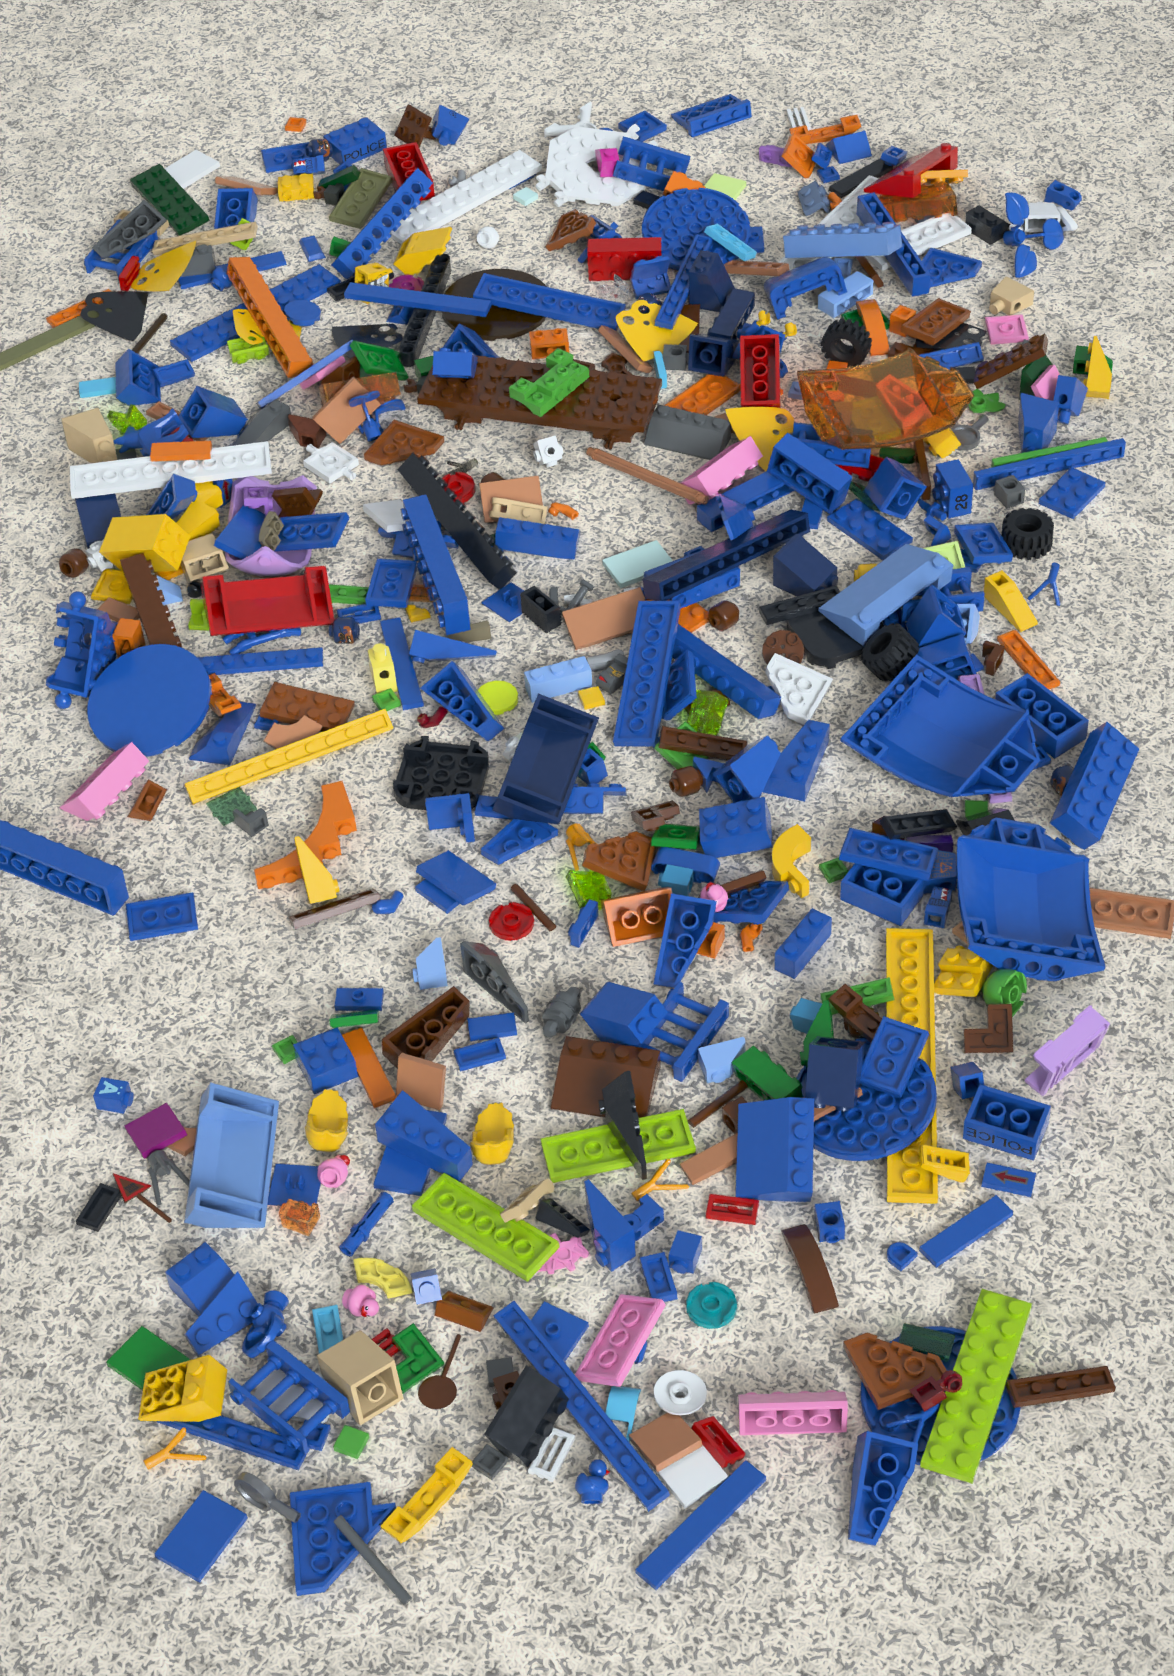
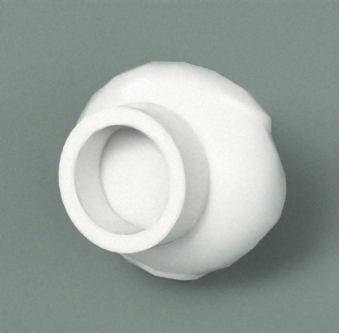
[477,226,499,249]

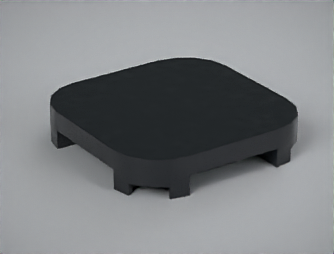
[787,611,884,669]
[393,736,489,810]

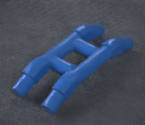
[223,628,301,655]

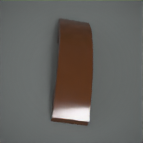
[829,984,882,1042]
[781,1224,839,1314]

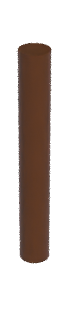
[511,883,557,932]
[687,1080,748,1128]

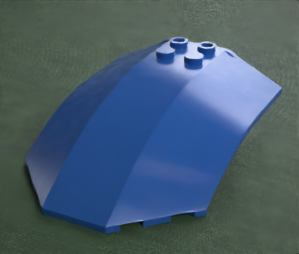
[840,654,1040,797]
[957,818,1106,981]

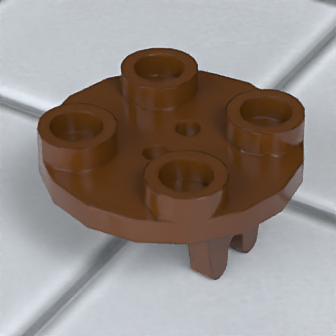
[762,630,804,665]

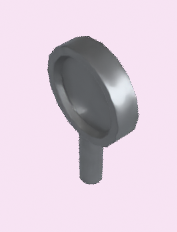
[951,415,989,451]
[234,1472,301,1523]

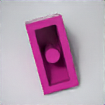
[595,148,620,177]

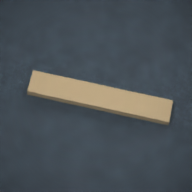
[152,222,258,255]

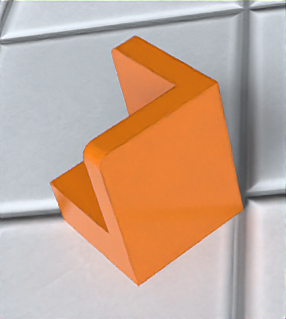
[889,305,916,337]
[696,922,725,959]

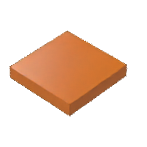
[782,133,816,178]

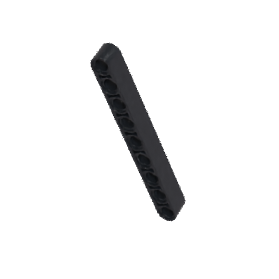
[399,253,451,367]

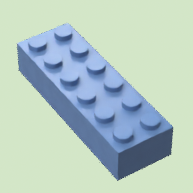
[783,222,902,258]

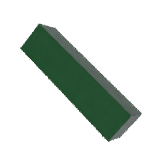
[318,165,361,189]

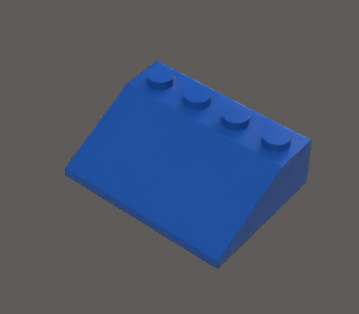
[735,1097,814,1202]

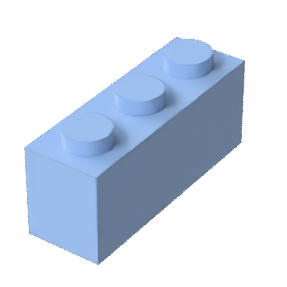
[818,271,874,318]
[524,656,592,703]

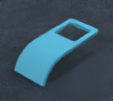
[606,1386,641,1443]

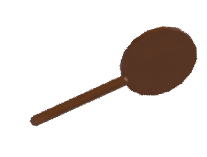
[418,1334,461,1409]

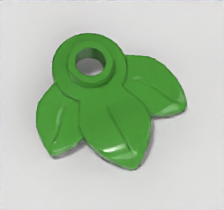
[969,389,1006,413]

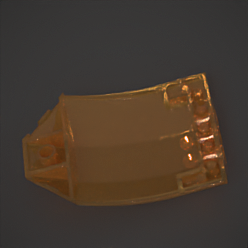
[797,347,974,450]

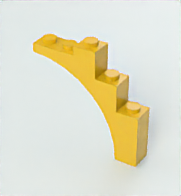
[176,481,223,541]

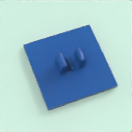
[481,582,524,623]
[268,1164,321,1208]

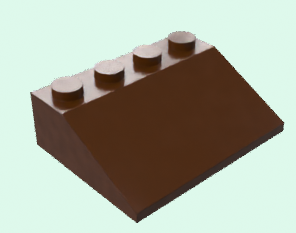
[551,1036,661,1118]

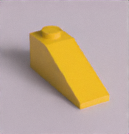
[294,836,340,904]

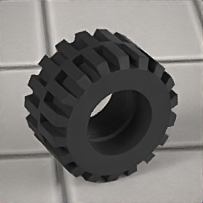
[1001,508,1054,560]
[861,623,919,681]

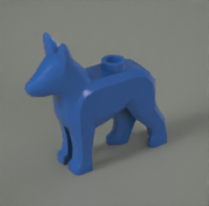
[113,408,189,457]

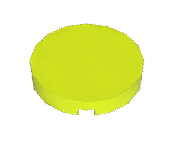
[478,680,518,715]

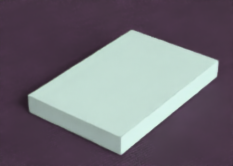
[602,540,673,588]

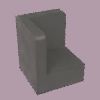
[233,808,269,837]

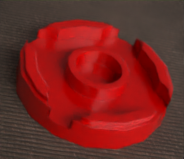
[442,472,476,503]
[489,902,535,941]

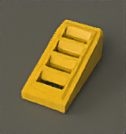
[920,1144,970,1182]

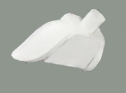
[1009,202,1078,232]

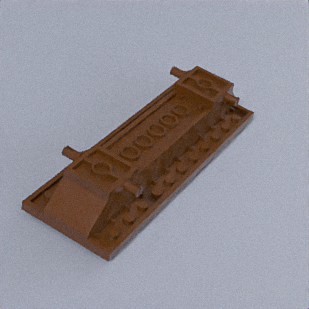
[417,356,662,450]

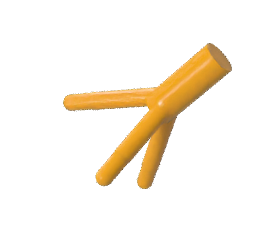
[631,1159,689,1201]
[143,1427,207,1470]

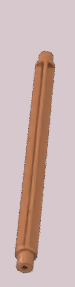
[586,447,709,505]

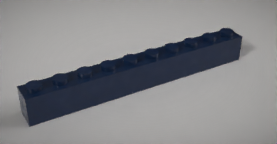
[642,509,810,601]

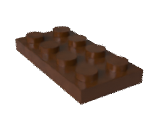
[974,333,1048,389]

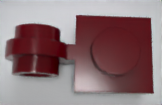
[909,1370,962,1412]

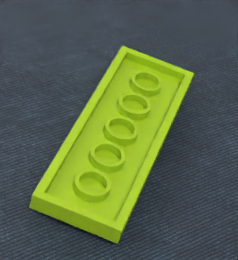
[540,1109,696,1183]
[412,1173,560,1282]

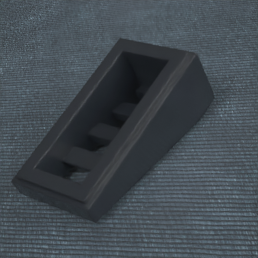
[535,1198,590,1238]

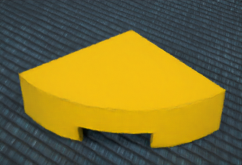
[405,605,431,623]

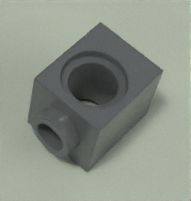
[663,344,689,371]
[994,475,1025,509]

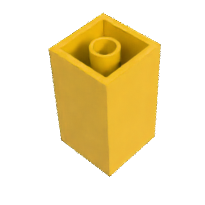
[99,514,191,572]

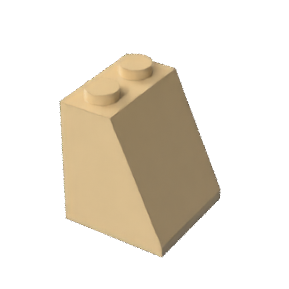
[61,408,117,463]
[317,1330,403,1425]

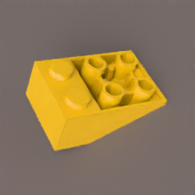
[393,227,452,275]
[138,1355,227,1422]

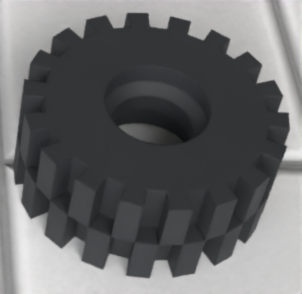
[821,318,872,368]

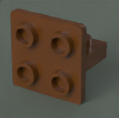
[395,104,436,148]
[272,487,323,518]

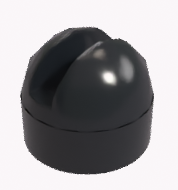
[187,581,202,598]

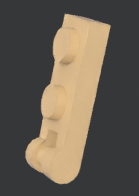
[489,497,548,524]
[500,1178,554,1223]

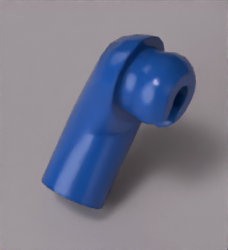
[372,891,404,914]

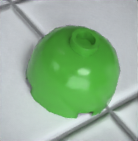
[982,969,1027,1017]

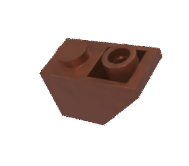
[288,414,327,448]

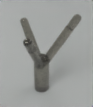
[442,458,478,477]

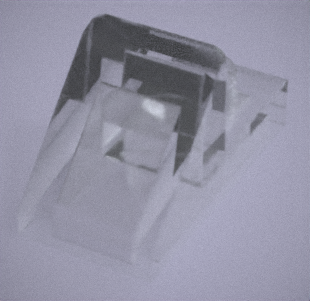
[596,274,633,301]

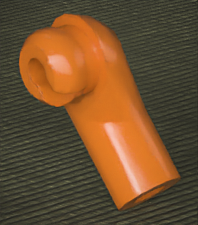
[828,192,842,211]
[548,502,579,520]
[740,923,763,952]

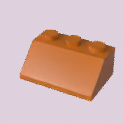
[601,887,672,947]

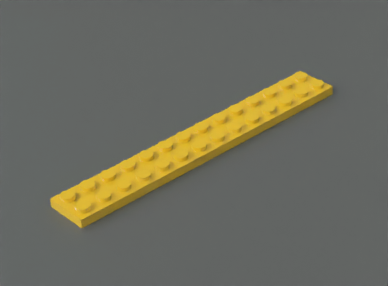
[886,928,938,1204]

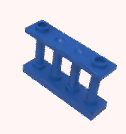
[613,136,691,191]
[84,219,158,280]
[793,422,873,468]
[644,549,740,608]
[901,567,985,621]
[631,981,729,1082]
[228,1340,350,1455]

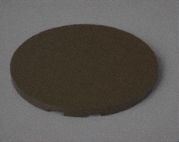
[441,269,547,341]

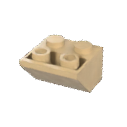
[180,533,229,584]

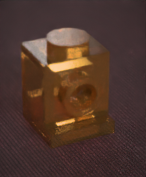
[279,1199,320,1236]

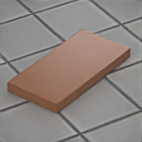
[562,587,646,650]
[1089,888,1174,939]

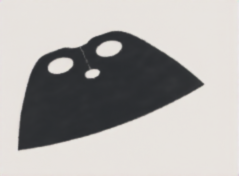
[80,291,149,341]
[916,322,986,349]
[332,323,403,359]

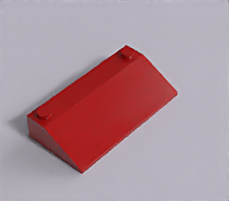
[864,143,958,198]
[201,566,334,636]

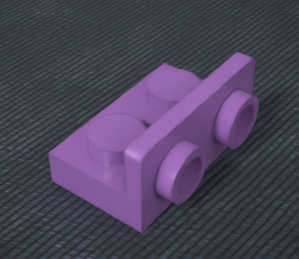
[759,145,792,168]
[244,486,273,516]

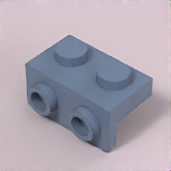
[797,181,830,216]

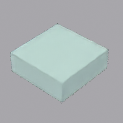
[513,187,538,206]

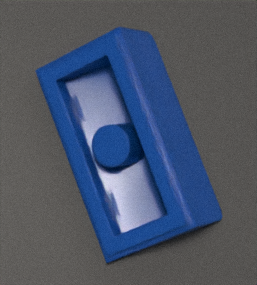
[386,305,414,325]

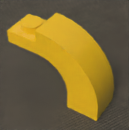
[772,824,811,898]

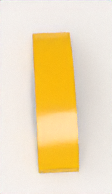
[381,1447,473,1544]

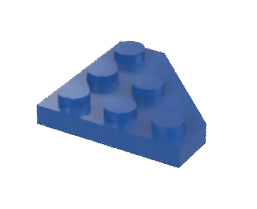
[922,248,982,288]
[713,881,789,924]

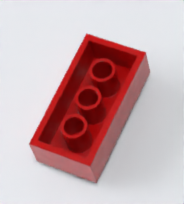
[383,142,435,204]
[587,237,662,281]
[740,334,781,408]

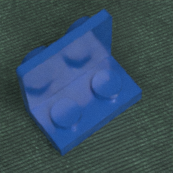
[425,793,475,842]

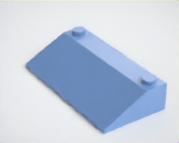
[818,544,953,647]
[184,1082,279,1228]

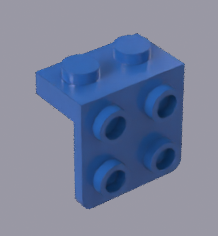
[630,256,671,299]

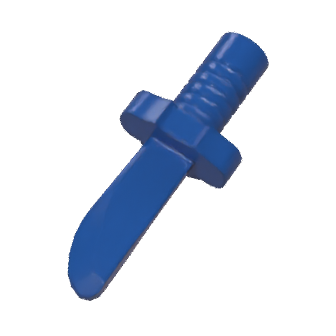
[918,498,947,521]

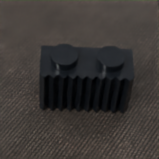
[520,586,562,633]

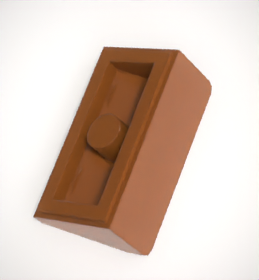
[127,779,167,821]
[435,1291,494,1332]

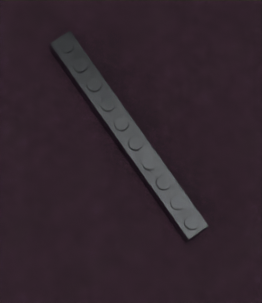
[397,453,517,590]

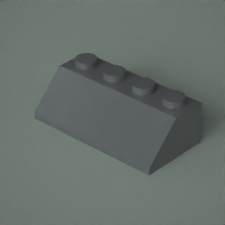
[644,404,731,460]

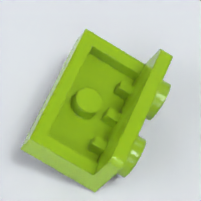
[227,334,269,364]

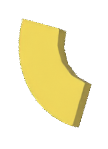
[353,1258,412,1299]

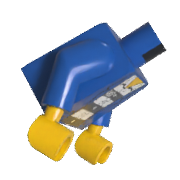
[737,310,797,353]

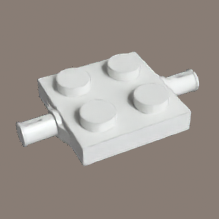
[303,442,359,484]

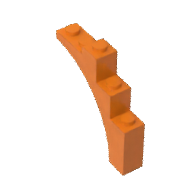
[254,781,357,889]

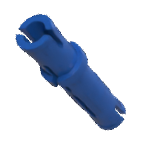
[339,1192,394,1257]

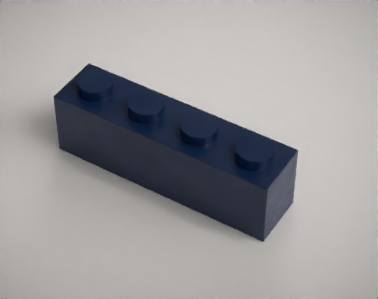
[707,288,755,340]

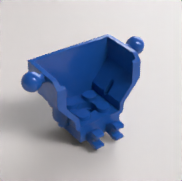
[46,591,118,709]

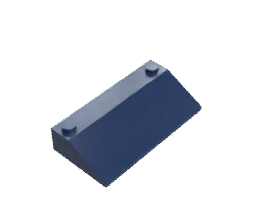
[492,693,599,825]

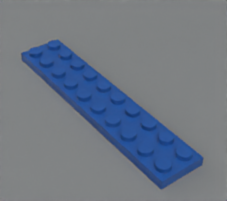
[170,264,341,362]

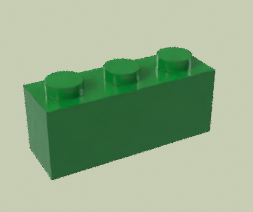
[731,1045,803,1101]

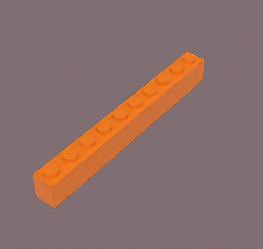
[227,257,313,378]

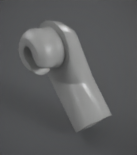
[448,169,466,187]

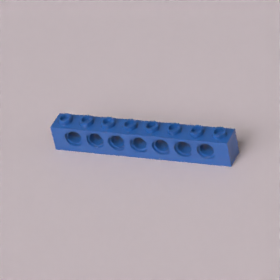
[331,168,433,279]

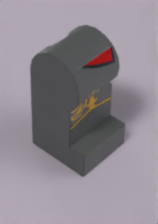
[596,653,628,694]

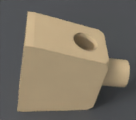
[989,276,1034,315]

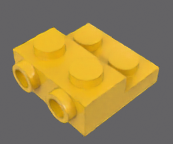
[278,173,314,202]
[934,945,994,997]

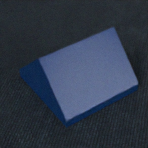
[826,131,872,164]

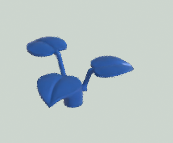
[1003,192,1064,278]
[348,391,405,442]

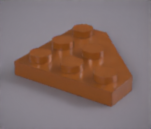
[545,209,596,251]
[364,420,444,466]
[582,831,655,891]
[843,1332,947,1410]

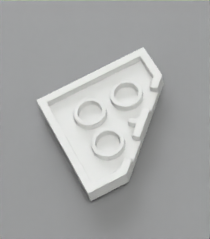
[765,653,833,725]

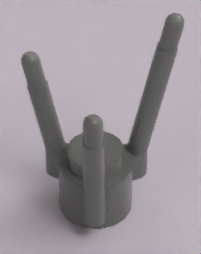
[148,1150,190,1205]

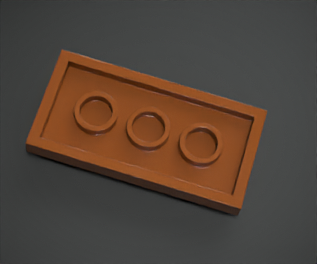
[901,298,971,345]
[260,682,355,732]

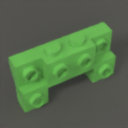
[509,348,589,417]

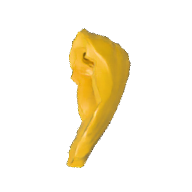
[305,1089,348,1152]
[469,1103,514,1165]

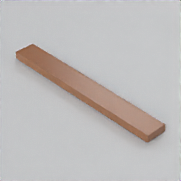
[680,1087,863,1185]

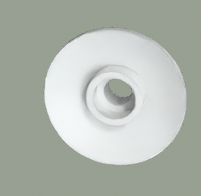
[654,1370,707,1415]

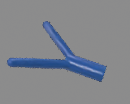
[1027,562,1060,606]
[885,1404,940,1443]

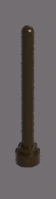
[132,313,168,354]

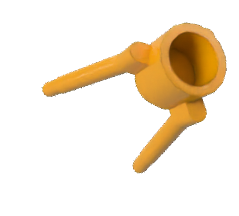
[566,823,598,871]

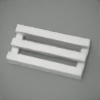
[787,107,810,131]
[528,1427,575,1482]

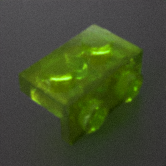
[107,404,147,435]
[687,690,728,736]
[566,870,612,910]

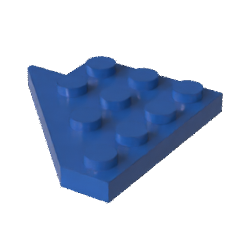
[290,1482,396,1596]

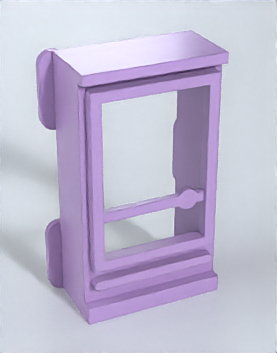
[1024,1005,1110,1096]

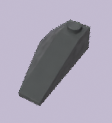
[92,200,167,259]
[144,244,216,282]
[231,399,291,446]
[460,941,529,1024]

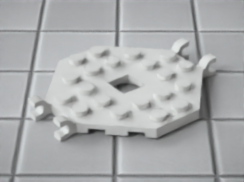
[535,124,658,207]

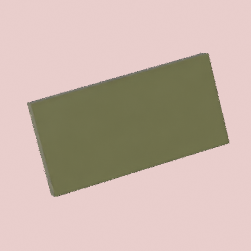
[329,168,393,229]

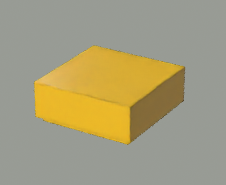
[578,686,605,710]

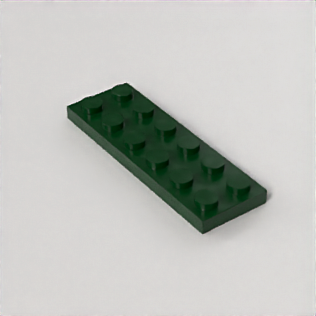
[130,163,210,236]

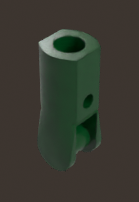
[879,446,915,464]

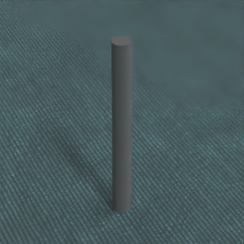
[333,1515,412,1605]

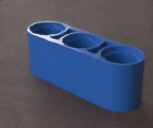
[651,847,720,883]

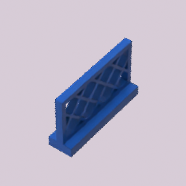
[671,94,752,137]

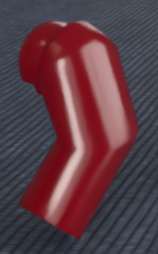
[417,706,448,728]

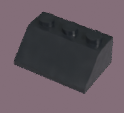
[484,1365,569,1468]

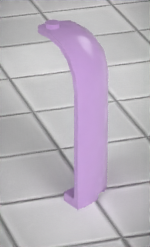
[225,475,317,577]

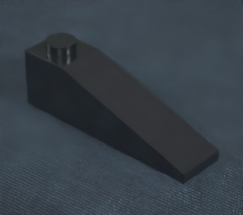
[598,1071,647,1180]

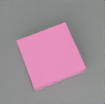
[985,315,1029,344]
[299,356,346,389]
[1031,364,1060,401]

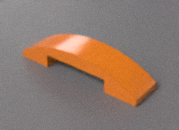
[789,115,861,144]
[856,299,889,356]
[208,673,241,716]

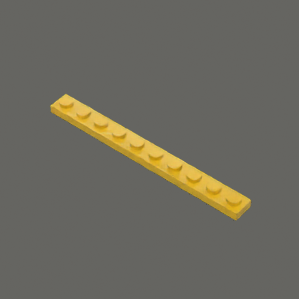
[184,709,393,805]

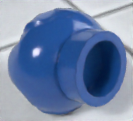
[210,267,233,291]
[575,1459,610,1504]

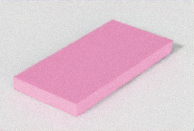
[575,1294,666,1387]

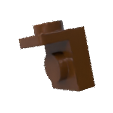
[982,640,1005,676]

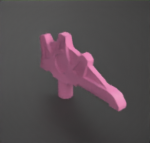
[537,1233,589,1274]

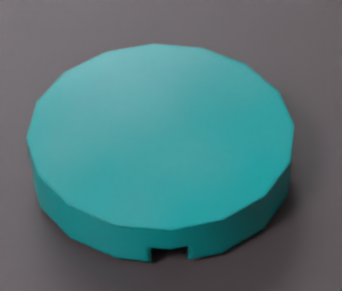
[686,1282,737,1329]

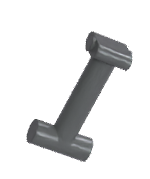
[560,579,594,616]

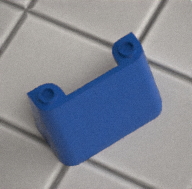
[764,257,847,320]

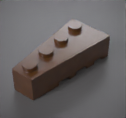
[382,986,470,1069]

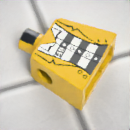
[355,263,394,304]

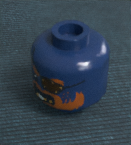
[306,139,333,162]
[329,617,360,644]
[1050,765,1074,796]

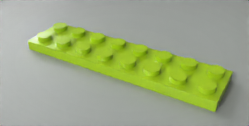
[920,1289,1032,1484]

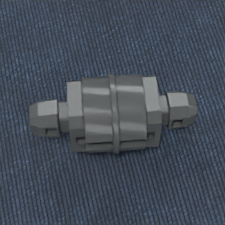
[542,987,581,1038]

